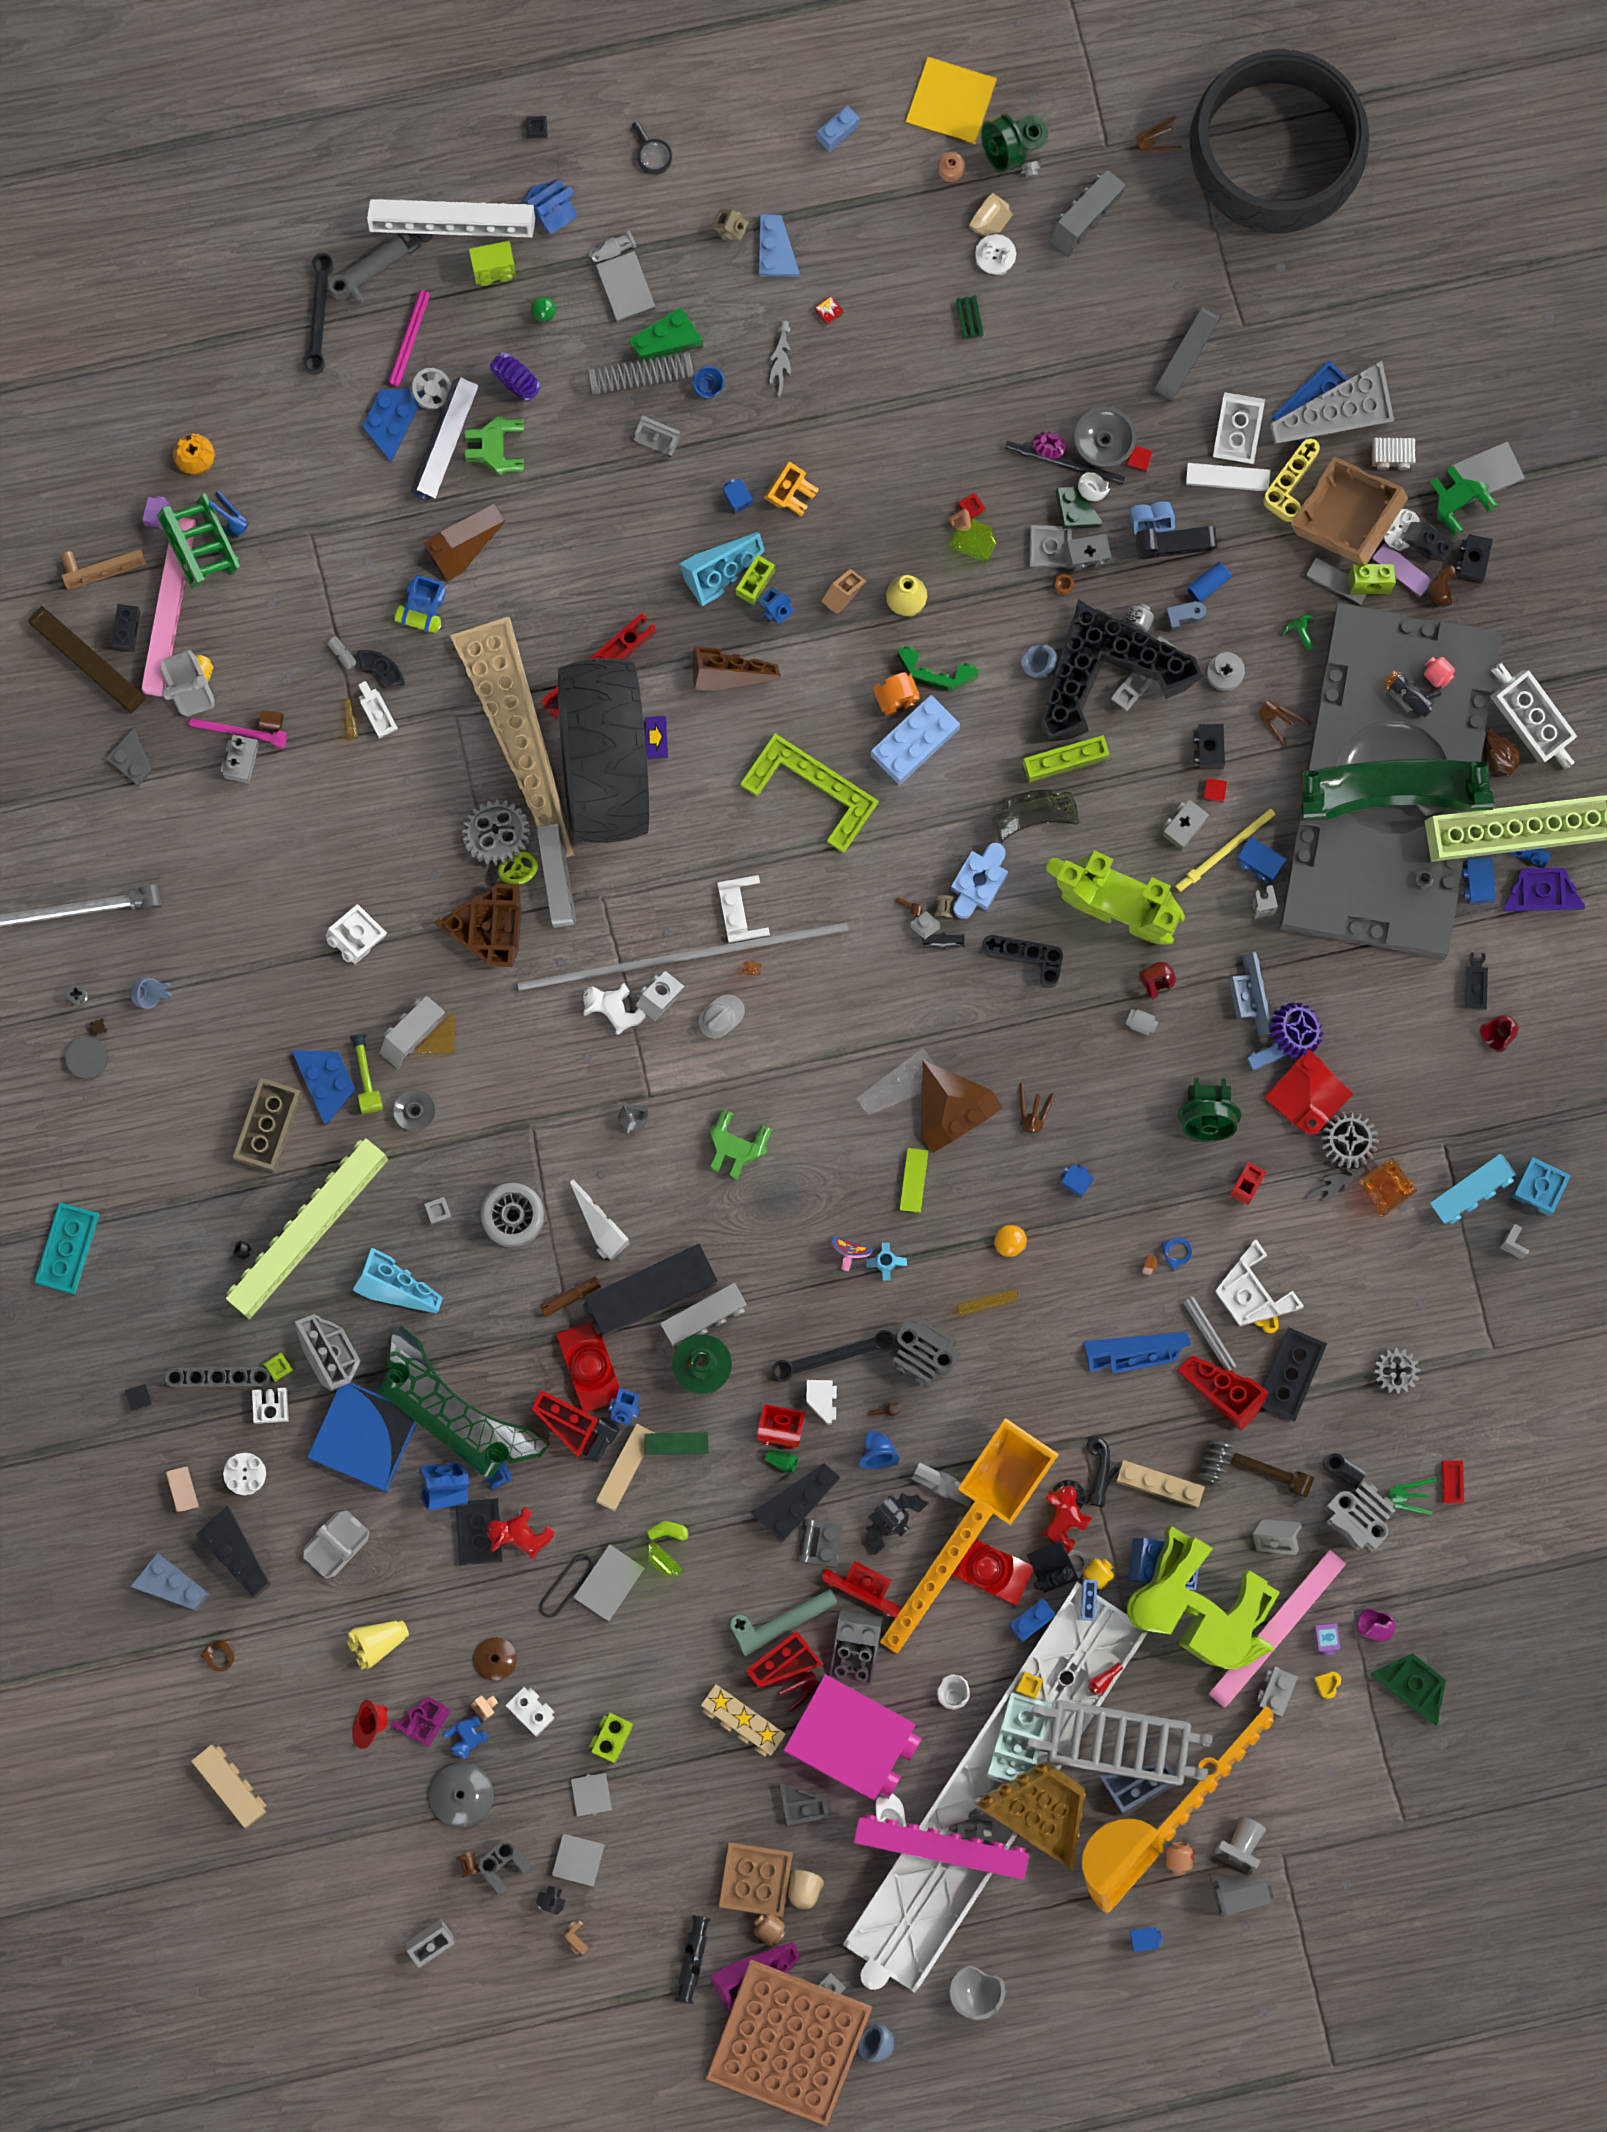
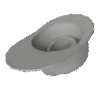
[698,994,745,1039]

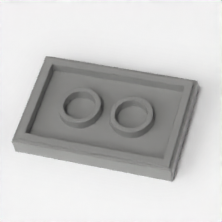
[596,251,656,322]
[1451,442,1525,504]
[574,1544,645,1622]

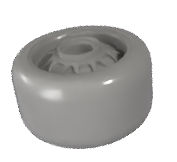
[481,1183,545,1248]

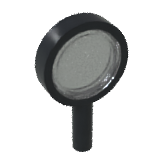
[631,121,672,175]

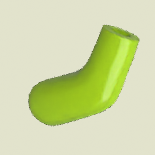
[647,1521,689,1541]

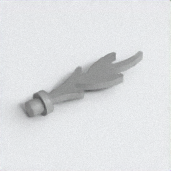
[769,321,791,396]

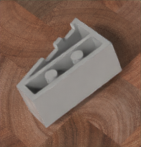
[380,996,445,1069]

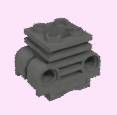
[892,1317,961,1388]

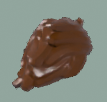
[1483,727,1520,777]

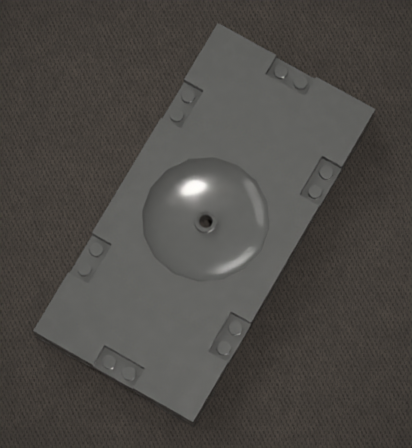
[1279,603,1502,960]

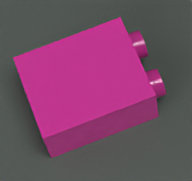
[784,1674,922,1801]

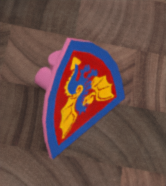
[831,1236,873,1271]

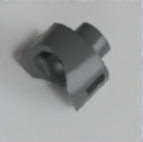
[618,1102,650,1133]

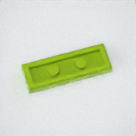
[900,1148,929,1214]

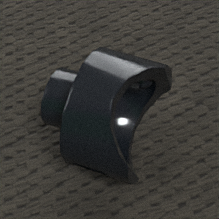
[536,1885,566,1915]

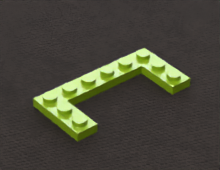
[740,733,879,854]

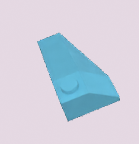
[353,1248,443,1313]

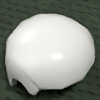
[1078,472,1110,502]
[937,1674,970,1710]

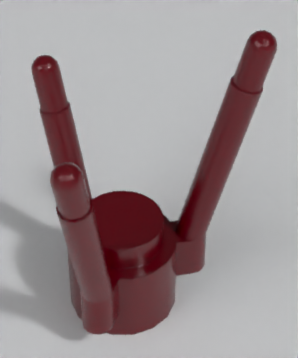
[764,1671,819,1712]

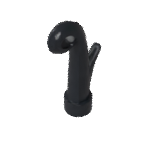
[1087,1437,1119,1507]

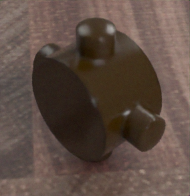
[90,1018,107,1036]

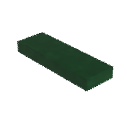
[644,1432,709,1455]

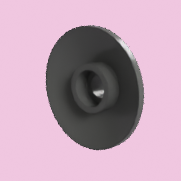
[393,1089,435,1131]

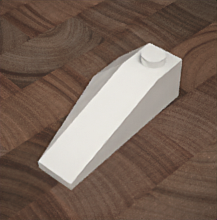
[570,1180,630,1261]

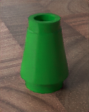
[765,1449,798,1473]

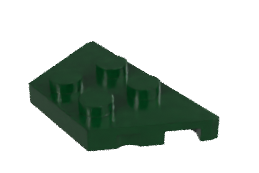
[1370,1653,1446,1726]

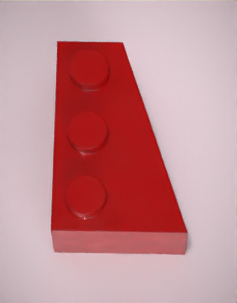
[532,1390,599,1459]
[746,1631,823,1688]

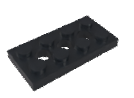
[1261,1327,1327,1422]

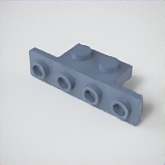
[1229,952,1273,1037]

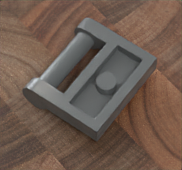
[798,1519,842,1568]

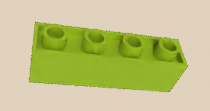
[1023,735,1110,783]

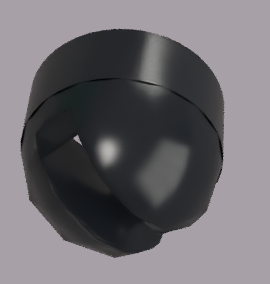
[234,1240,252,1259]

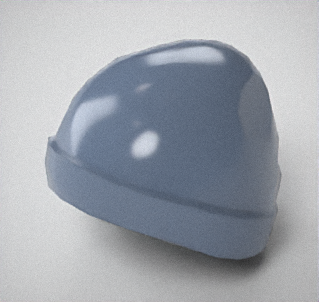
[858,2024,894,2062]

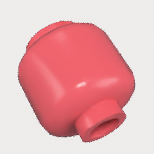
[1424,657,1455,688]

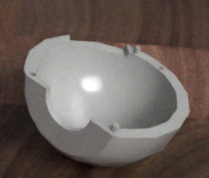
[950,1965,1006,2020]

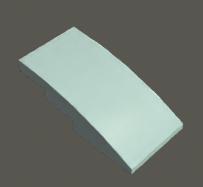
[987,1692,1052,1784]

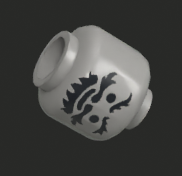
[1124,603,1154,633]

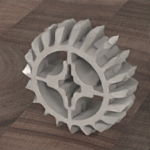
[1321,1112,1379,1169]

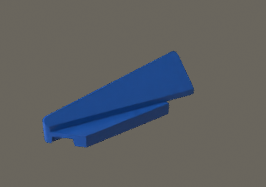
[1084,1332,1191,1374]

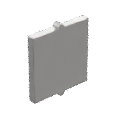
[571,1773,612,1817]

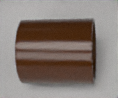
[259,710,283,731]

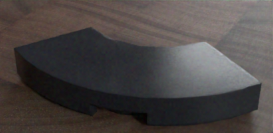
[357,650,405,688]

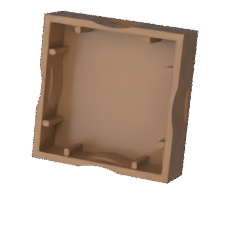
[1291,457,1408,566]

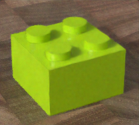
[469,241,516,286]

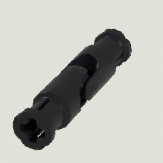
[674,1915,711,2004]

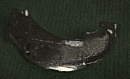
[991,789,1079,844]

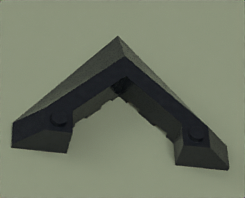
[1041,599,1203,741]

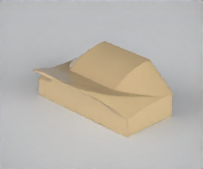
[969,193,1012,238]

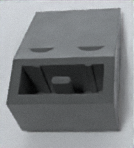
[829,1610,882,1685]

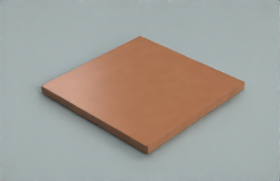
[706,1960,872,2126]

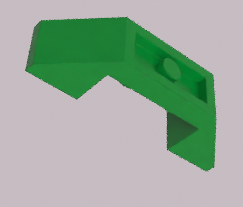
[898,646,979,692]

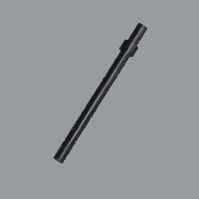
[1005,441,1125,485]

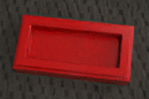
[1441,1460,1465,1504]

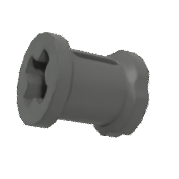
[67,984,88,1006]

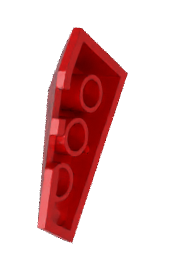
[1177,1355,1268,1431]

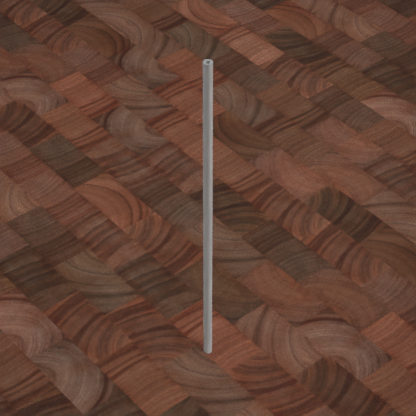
[517,922,848,991]

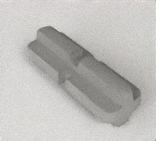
[327,636,356,669]

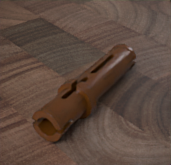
[539,1276,602,1317]

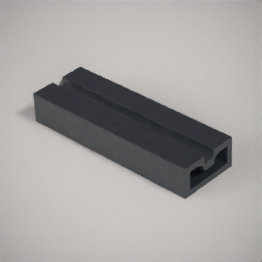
[582,1243,718,1338]

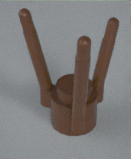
[1136,116,1182,154]
[1259,700,1311,747]
[1020,1082,1055,1133]

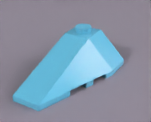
[679,532,765,606]

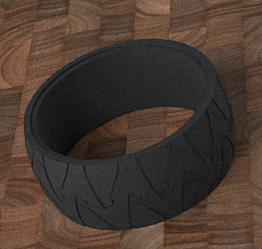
[1190,49,1369,234]
[558,659,649,843]

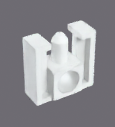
[252,1388,289,1424]

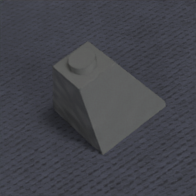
[1209,1873,1274,1917]

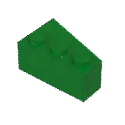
[629,307,704,363]

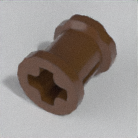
[456,1851,481,1878]

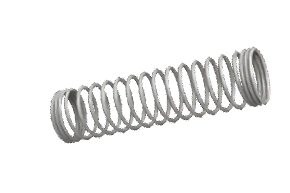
[588,352,693,395]

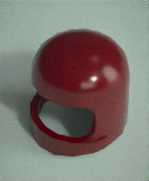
[1139,961,1176,1000]

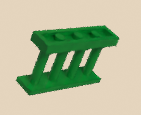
[157,493,240,589]

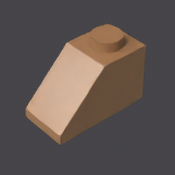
[822,569,866,614]

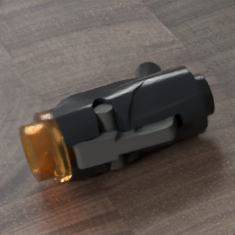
[1384,670,1442,718]

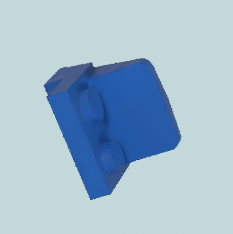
[521,179,577,233]

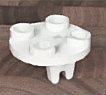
[975,234,1016,275]
[1383,509,1420,551]
[223,1453,266,1495]

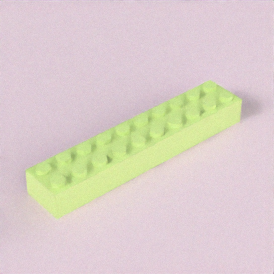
[1425,795,1607,862]
[226,1138,388,1320]

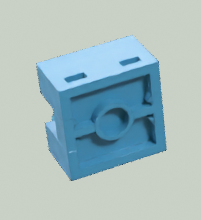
[1512,1157,1571,1216]

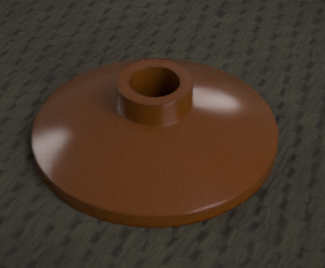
[474,1637,517,1680]

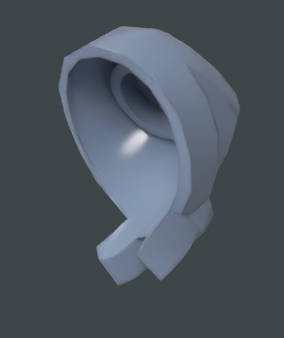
[130,977,172,1009]

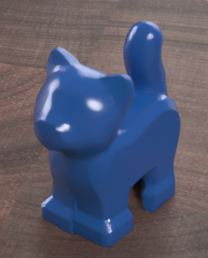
[442,1715,488,1759]

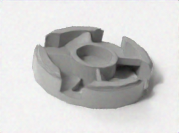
[410,368,451,409]

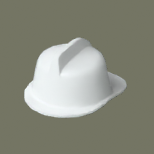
[876,1794,906,1827]

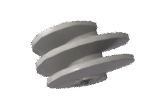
[1207,652,1245,691]

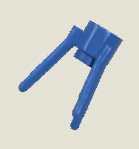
[208,491,248,537]

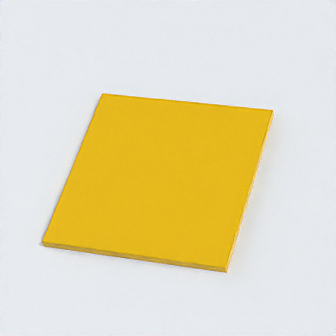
[906,57,997,144]

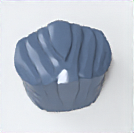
[1021,645,1058,679]

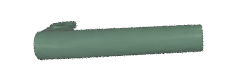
[730,1589,838,1657]

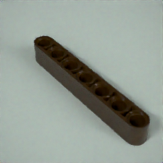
[27,605,146,714]

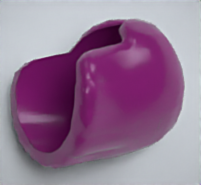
[1357,1608,1396,1642]

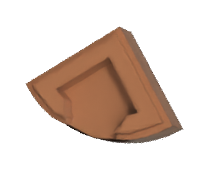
[948,509,971,531]

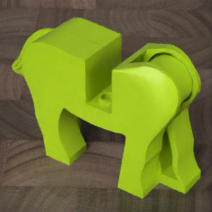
[1046,850,1185,945]
[1127,1526,1280,1669]

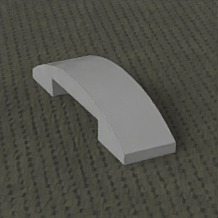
[1111,636,1176,712]

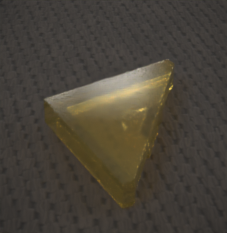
[415,1014,455,1054]

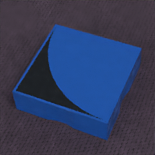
[308,1383,418,1493]

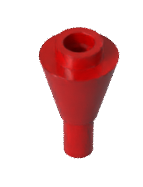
[1088,1662,1123,1696]

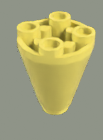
[886,575,927,617]
[347,1620,409,1670]

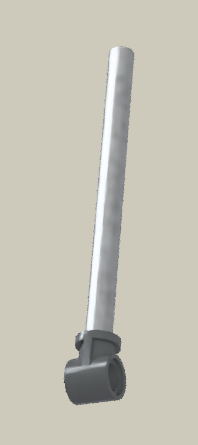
[0,885,162,927]

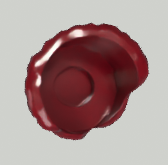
[1479,1015,1519,1053]

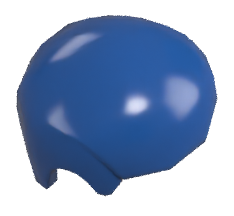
[692,366,724,399]

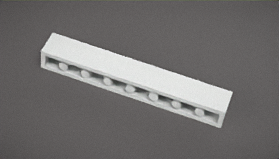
[367,199,535,237]

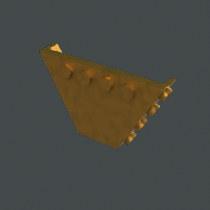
[974,1762,1085,1871]

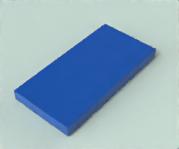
[1272,360,1349,445]

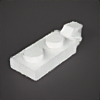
[359,681,398,739]

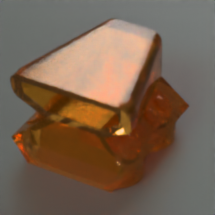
[1359,1158,1417,1218]

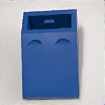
[1128,1538,1199,1590]

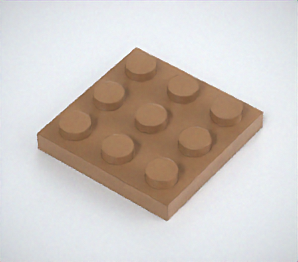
[719,1843,793,1917]

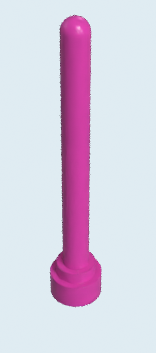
[188,718,287,749]

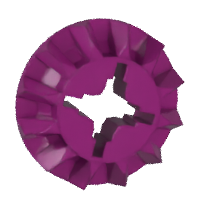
[1033,431,1066,459]

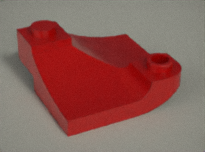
[1264,1049,1354,1135]

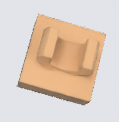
[470,1695,498,1722]

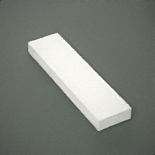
[1186,463,1270,491]

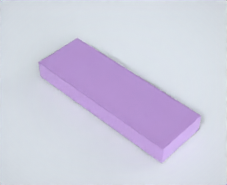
[1371,543,1432,598]

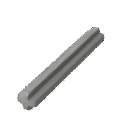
[1184,1297,1236,1370]

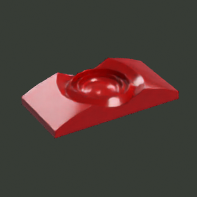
[556,1320,620,1413]
[951,1539,1033,1606]

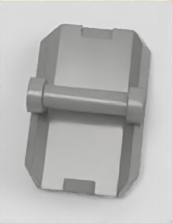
[160,650,215,717]
[303,1510,370,1579]

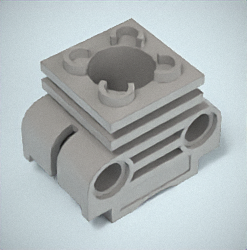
[1324,1482,1396,1552]

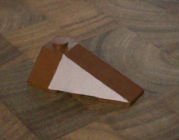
[423,504,505,583]
[693,646,781,692]

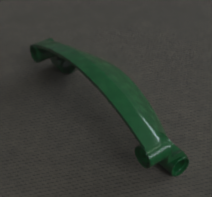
[1301,759,1494,821]

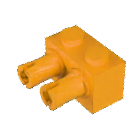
[763,461,819,517]

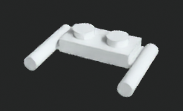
[717,875,770,943]

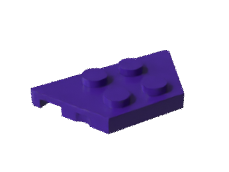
[1504,868,1585,911]

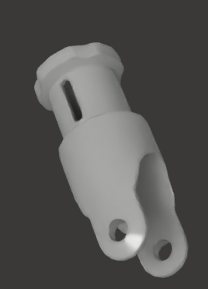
[589,230,636,262]

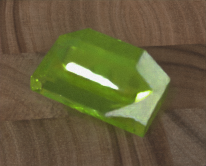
[950,519,996,563]
[648,1541,684,1578]

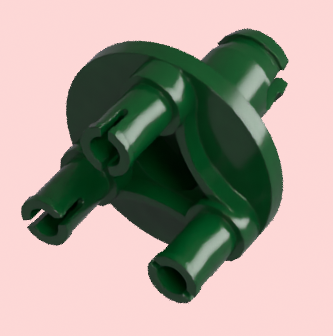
[672,1334,732,1394]

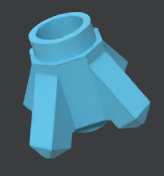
[866,1243,907,1281]

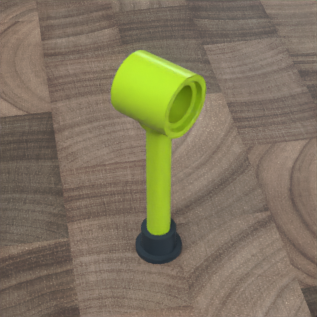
[350,1034,383,1115]

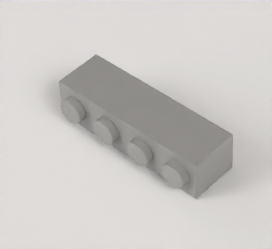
[660,1283,747,1347]

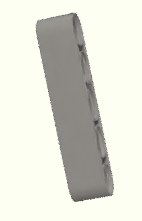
[538,823,576,928]

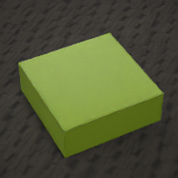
[264,1353,293,1382]

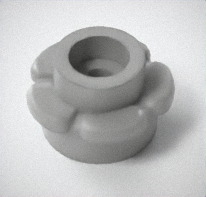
[1021,161,1041,177]

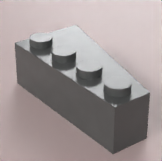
[1050,170,1126,257]

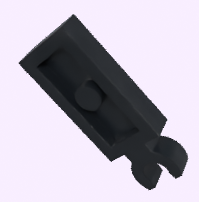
[1465,952,1488,1010]

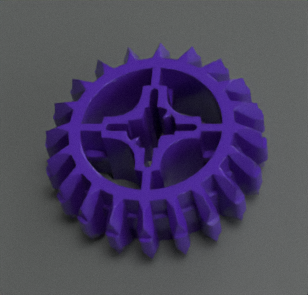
[490,352,541,401]
[1268,1002,1324,1058]

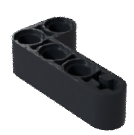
[1136,526,1218,559]
[982,935,1063,988]

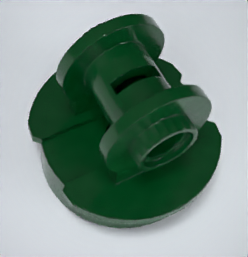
[981,113,1048,172]
[1178,1078,1241,1142]

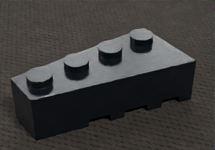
[751,1463,840,1542]
[196,1505,271,1599]

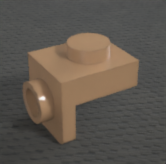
[564,1921,589,1955]

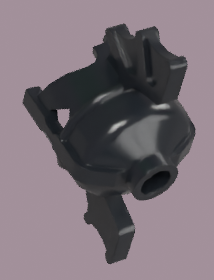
[866,1492,929,1555]

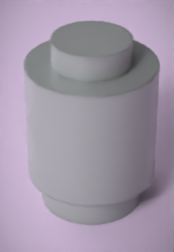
[1126,1009,1158,1036]

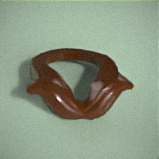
[200,1639,234,1671]

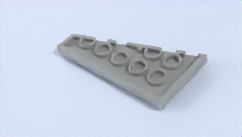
[1270,361,1394,444]

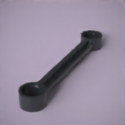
[303,253,334,375]
[772,1330,895,1382]

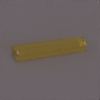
[957,1289,1019,1315]

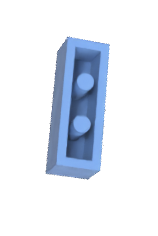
[1247,1043,1286,1071]
[1080,1580,1098,1621]

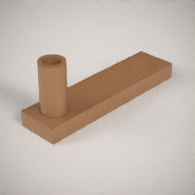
[61,549,147,590]

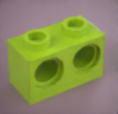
[590,1713,634,1763]

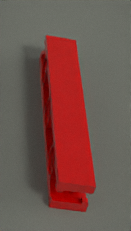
[541,613,656,720]

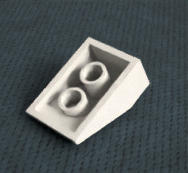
[1213,393,1265,464]

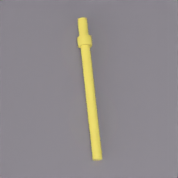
[1175,808,1276,892]

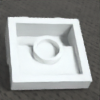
[326,904,387,964]

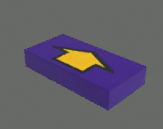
[645,716,668,759]

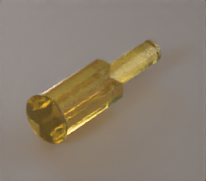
[344,698,359,741]

